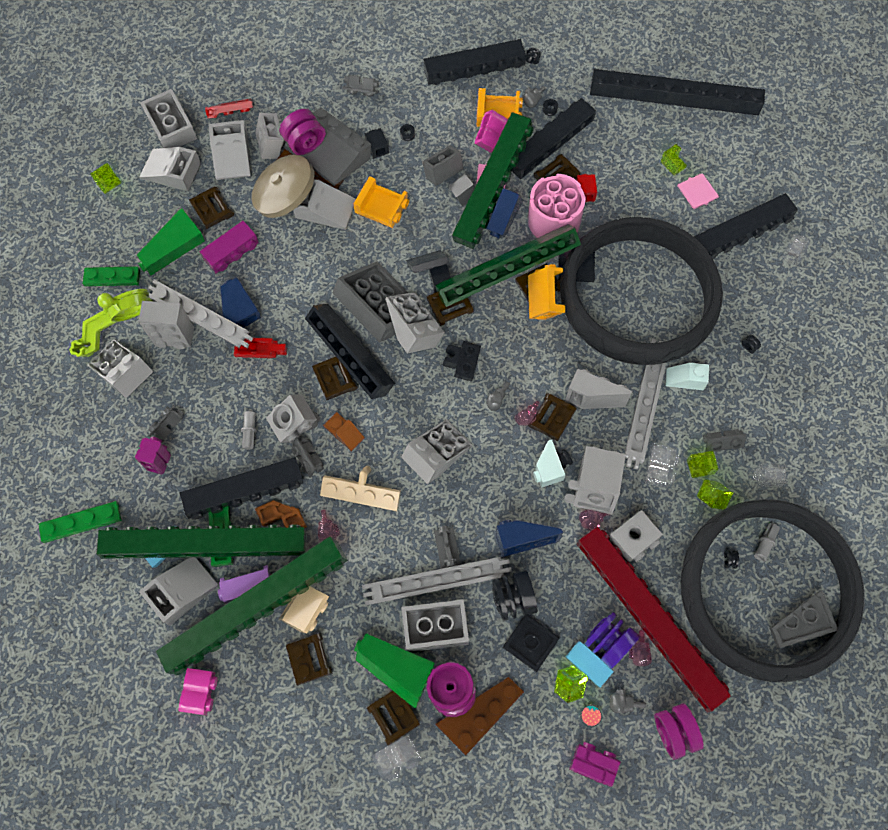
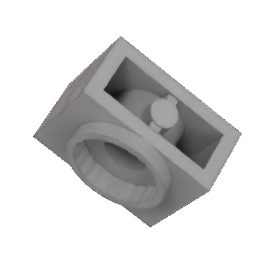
[255,113,284,159]
[266,395,317,443]
[609,510,663,563]

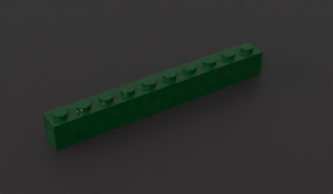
[96,524,306,559]
[156,536,348,675]

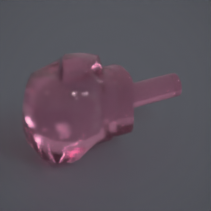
[515,401,540,426]
[318,510,340,542]
[579,510,610,531]
[629,630,652,667]

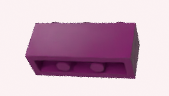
[199,221,259,274]

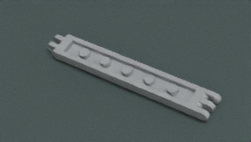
[148,279,253,348]
[625,338,666,470]
[362,557,512,606]

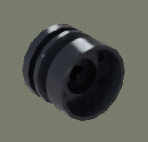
[492,570,538,621]

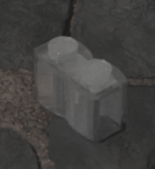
[644,443,679,489]
[371,734,422,782]

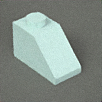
[666,363,709,390]
[533,440,565,487]

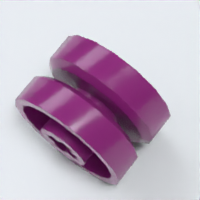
[279,108,326,155]
[426,662,476,717]
[654,703,704,760]

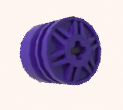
[584,612,641,669]

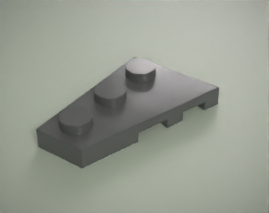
[770,590,838,649]

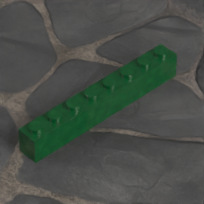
[452,112,534,249]
[435,224,581,307]

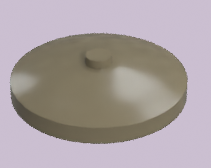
[252,155,314,218]

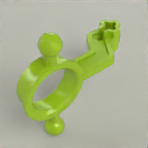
[69,289,153,357]

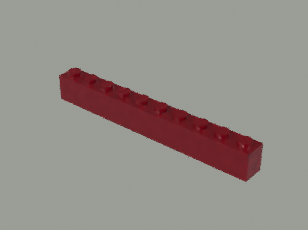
[576,526,731,713]

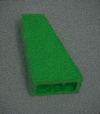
[137,208,205,276]
[354,633,435,708]

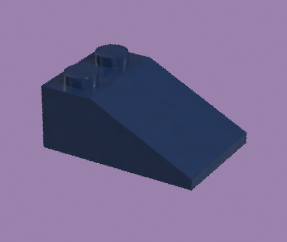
[495,519,563,558]

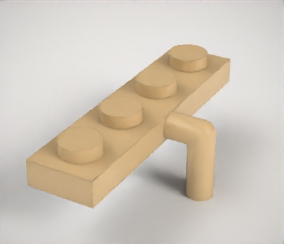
[320,466,401,511]

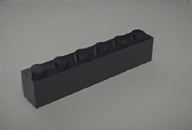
[423,39,526,85]
[512,98,596,180]
[694,193,798,259]
[305,304,395,399]
[179,457,303,520]

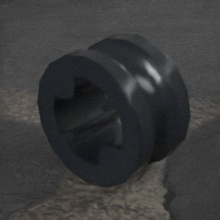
[526,48,541,65]
[543,99,558,116]
[400,124,415,141]
[742,335,761,354]
[557,449,573,469]
[724,550,739,569]

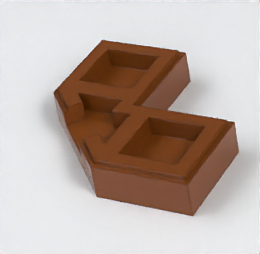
[255,500,307,528]

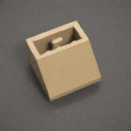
[279,586,329,634]

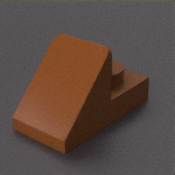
[323,412,364,452]

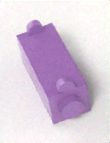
[218,565,271,604]

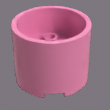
[528,174,586,238]

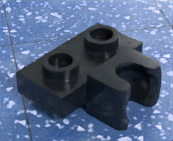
[442,341,481,381]

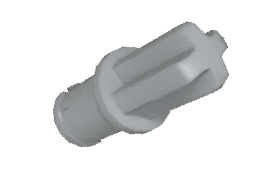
[241,411,257,450]
[754,523,780,562]

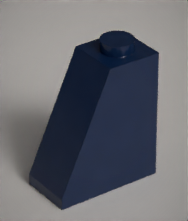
[486,188,523,239]
[221,277,261,328]

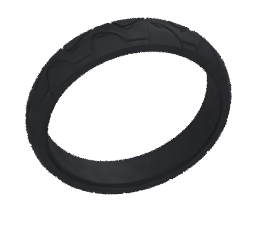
[560,217,723,365]
[680,499,865,682]

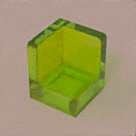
[660,144,687,176]
[90,163,121,194]
[687,451,719,478]
[697,479,733,510]
[554,666,588,703]

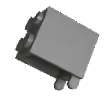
[564,446,626,515]

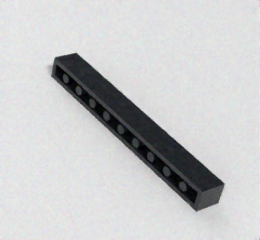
[590,69,765,116]

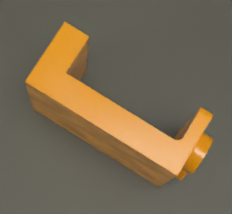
[477,88,523,127]
[353,176,409,228]
[528,264,565,320]

